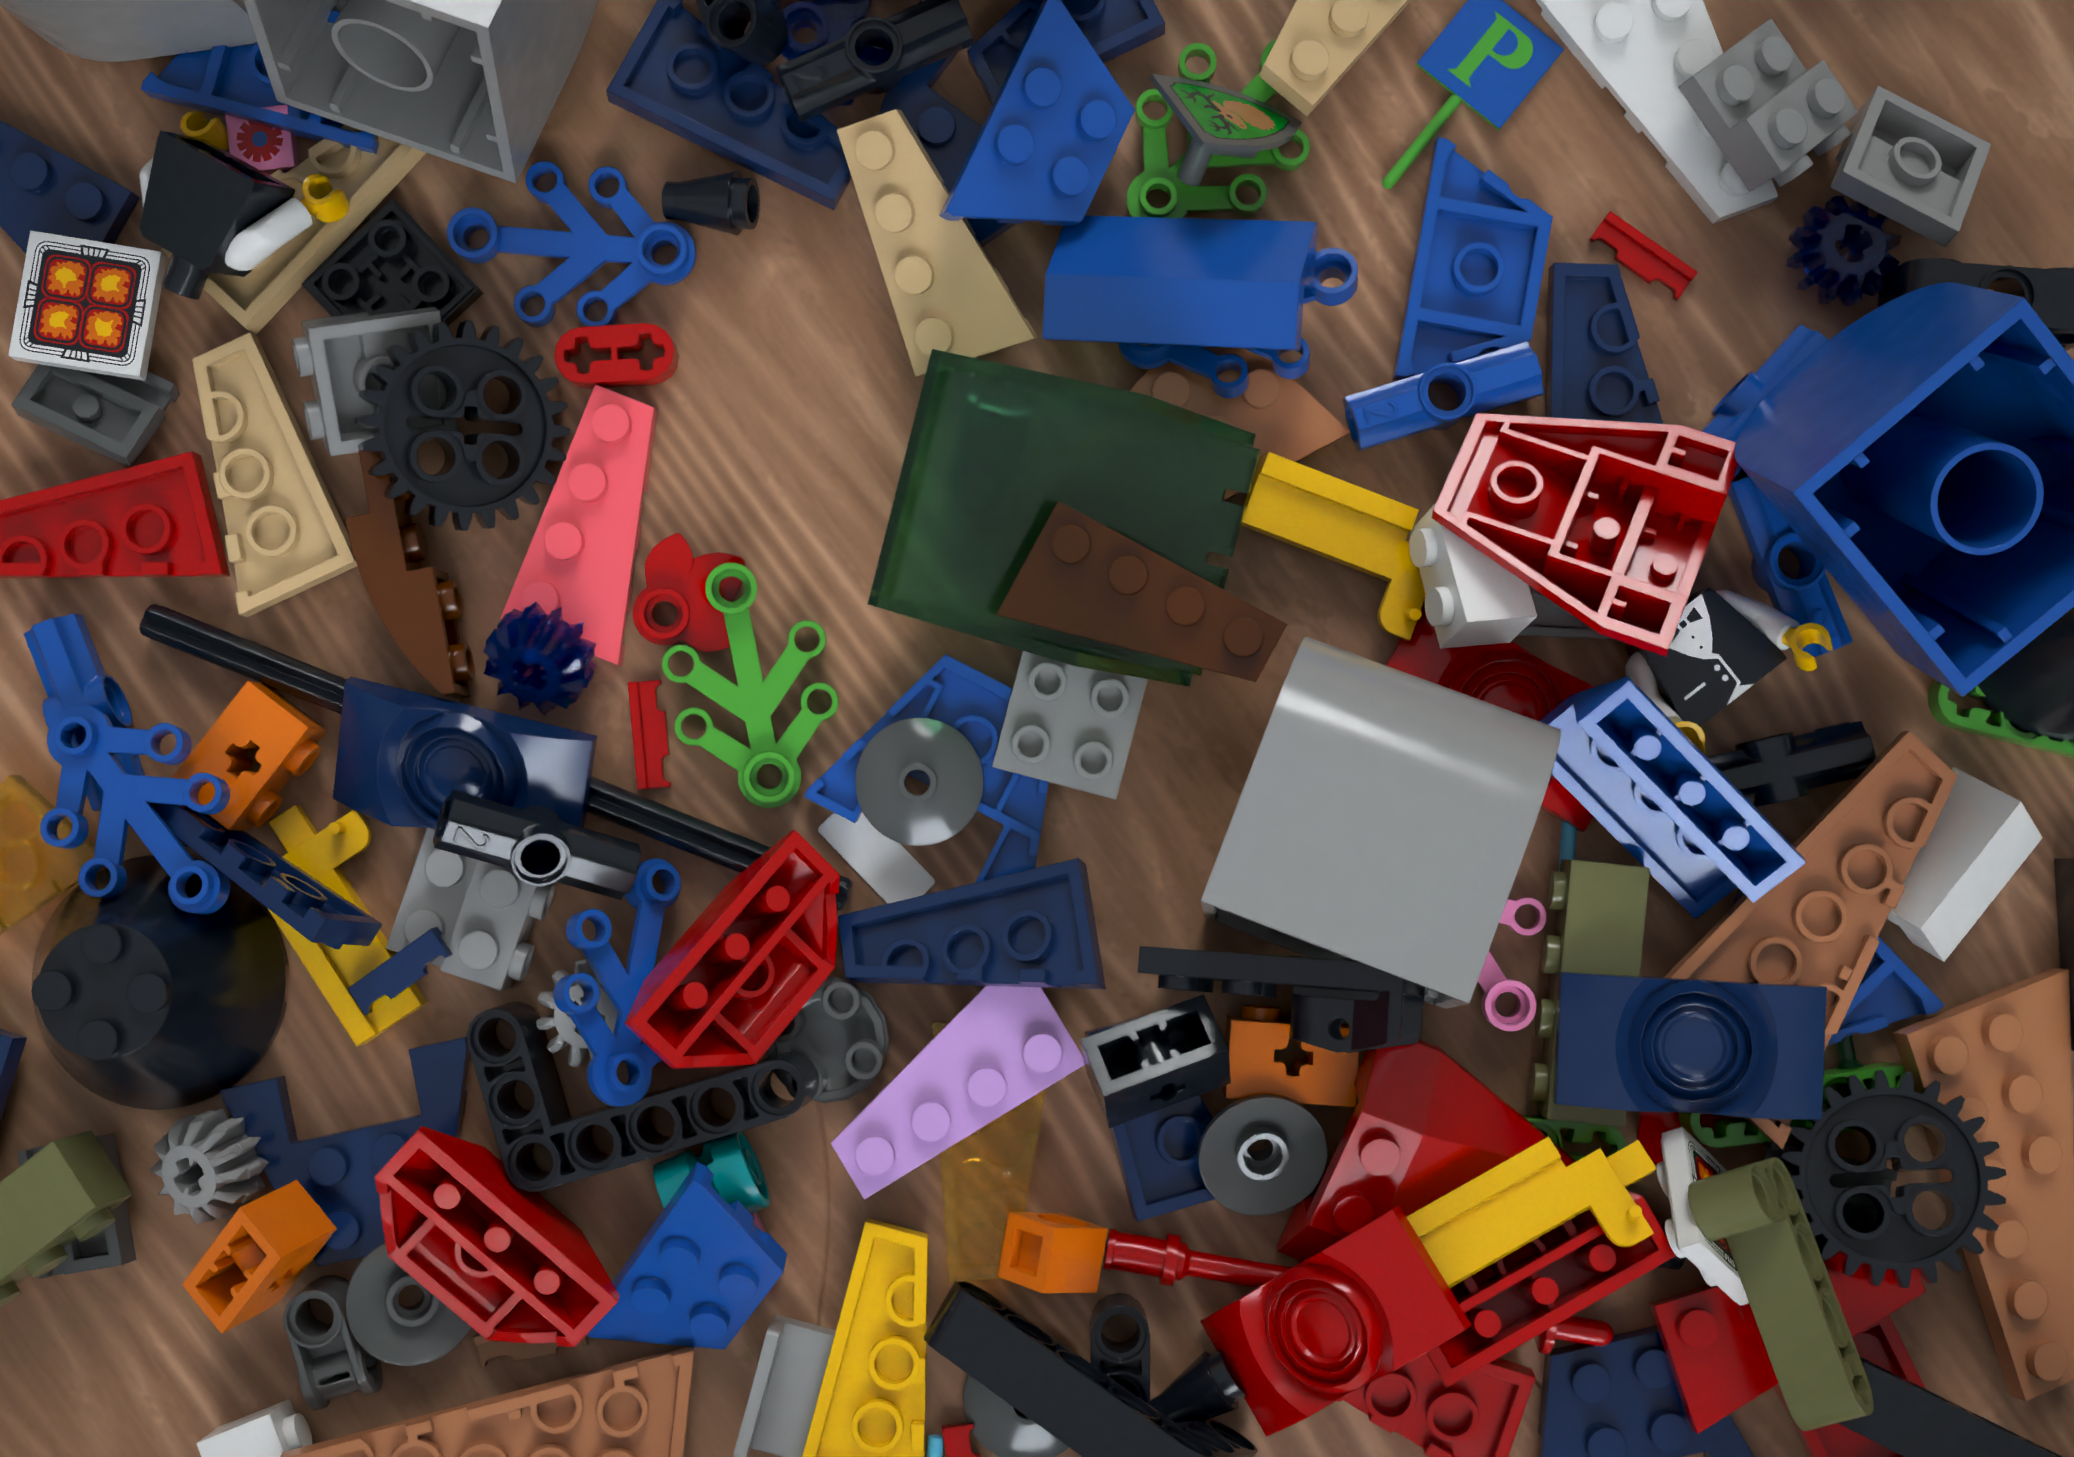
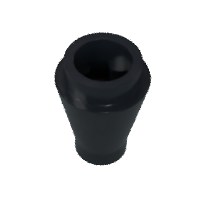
[662,171,760,235]
[1150,1349,1247,1423]

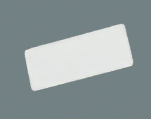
[818,812,935,904]

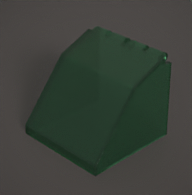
[868,349,1261,687]

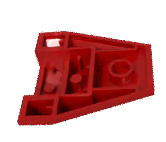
[1431,413,1739,657]
[1276,1040,1576,1261]

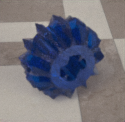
[1786,195,1902,306]
[483,602,596,715]

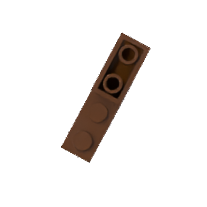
[345,450,475,699]

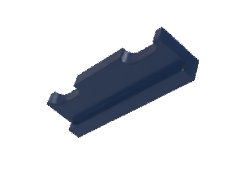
[348,927,452,1015]

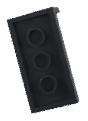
[1138,946,1425,1053]

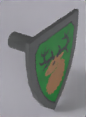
[1150,74,1302,186]

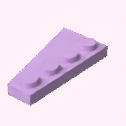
[831,986,1085,1200]

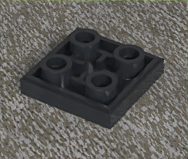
[301,198,484,326]

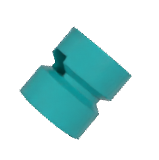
[653,1131,771,1214]

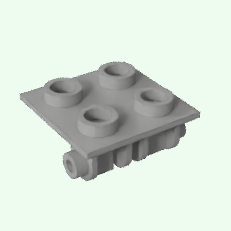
[992,643,1149,800]

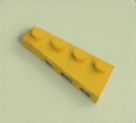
[802,1218,929,1457]

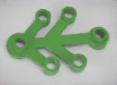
[1126,39,1310,218]
[662,563,839,808]

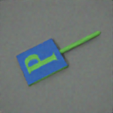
[1382,0,1564,189]

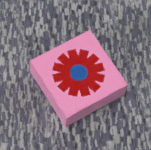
[225,104,300,175]

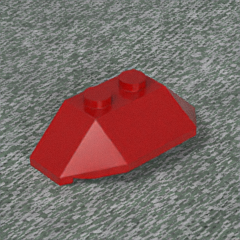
[624,830,840,1069]
[374,1126,620,1347]
[1426,1192,1676,1387]

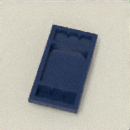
[333,677,597,852]
[1553,972,1827,1120]

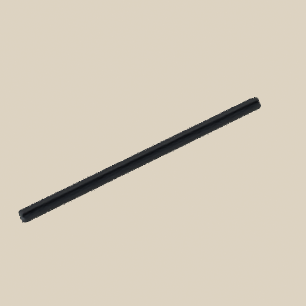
[139,604,853,911]

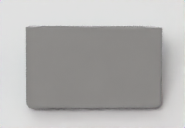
[733,1314,836,1457]

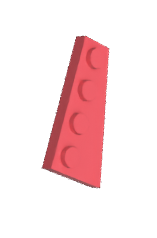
[500,384,658,667]

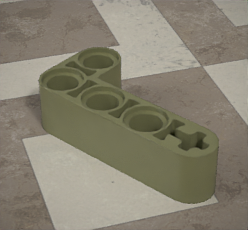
[1688,1157,1874,1431]

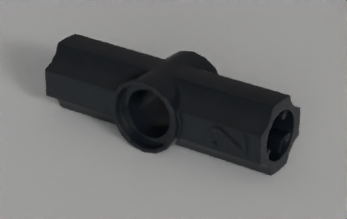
[776,0,973,122]
[1707,721,1876,807]
[433,790,641,900]

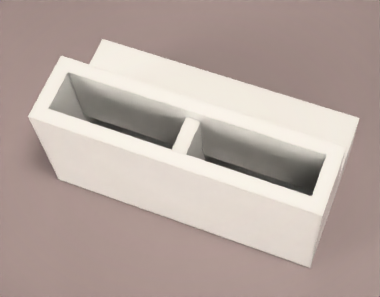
[1887,767,2043,962]

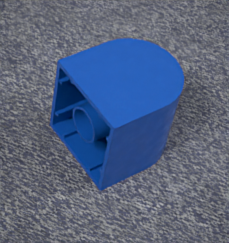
[1734,282,2074,697]

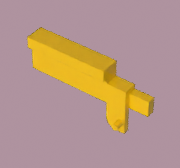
[1237,452,1426,641]
[268,805,428,1046]
[1407,1137,1657,1288]

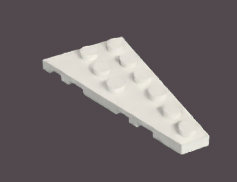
[1535,0,1778,224]

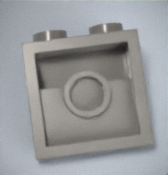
[1678,18,1858,192]
[1830,86,1991,247]
[292,307,459,456]
[386,828,555,991]

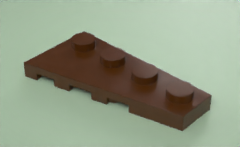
[996,501,1288,683]

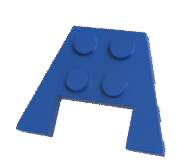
[804,654,1049,883]

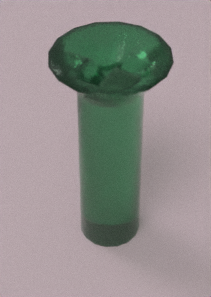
[1836,1035,1864,1069]

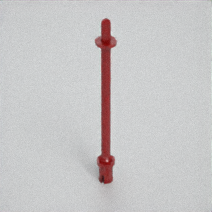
[1103,1228,1614,1354]

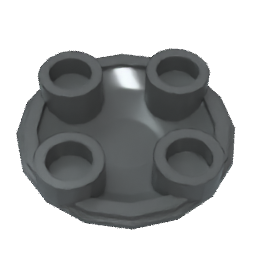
[766,976,890,1103]

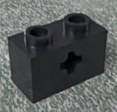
[1080,994,1231,1128]

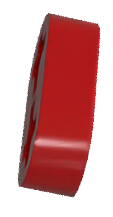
[554,323,679,389]

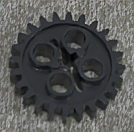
[355,320,570,531]
[1779,1070,2006,1288]

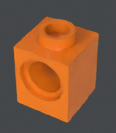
[997,1212,1108,1293]

